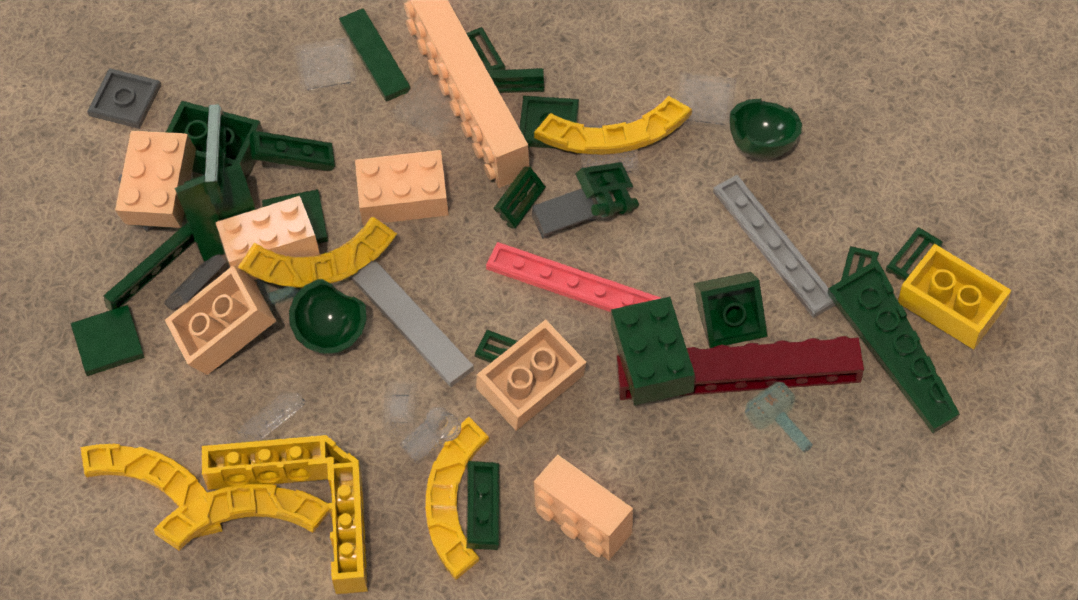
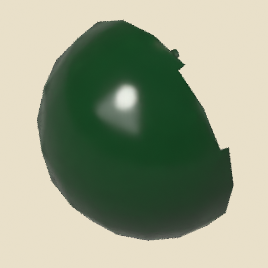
[729,98,802,159]
[289,279,367,354]

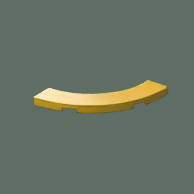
[534,96,692,155]
[238,217,397,287]
[425,417,489,581]
[80,444,223,538]
[154,484,330,551]

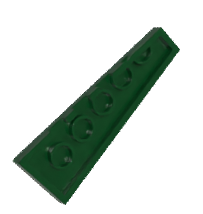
[827,260,960,434]

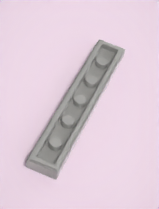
[713,175,836,318]
[349,260,474,387]

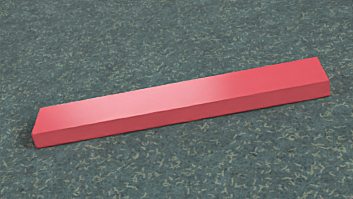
[486,242,661,312]

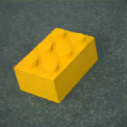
[898,244,1012,350]

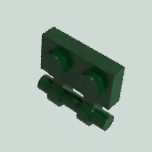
[575,162,639,217]

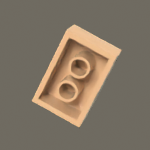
[115,131,196,228]
[355,150,449,225]
[215,196,320,280]
[165,266,276,375]
[476,319,586,431]
[534,454,633,560]

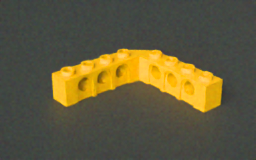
[202,435,368,594]

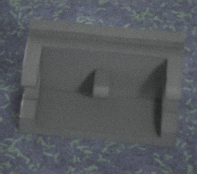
[532,189,598,239]

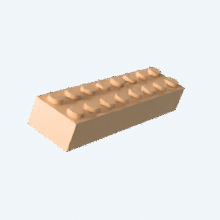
[404,0,529,188]

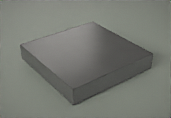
[87,68,161,129]
[164,254,226,310]

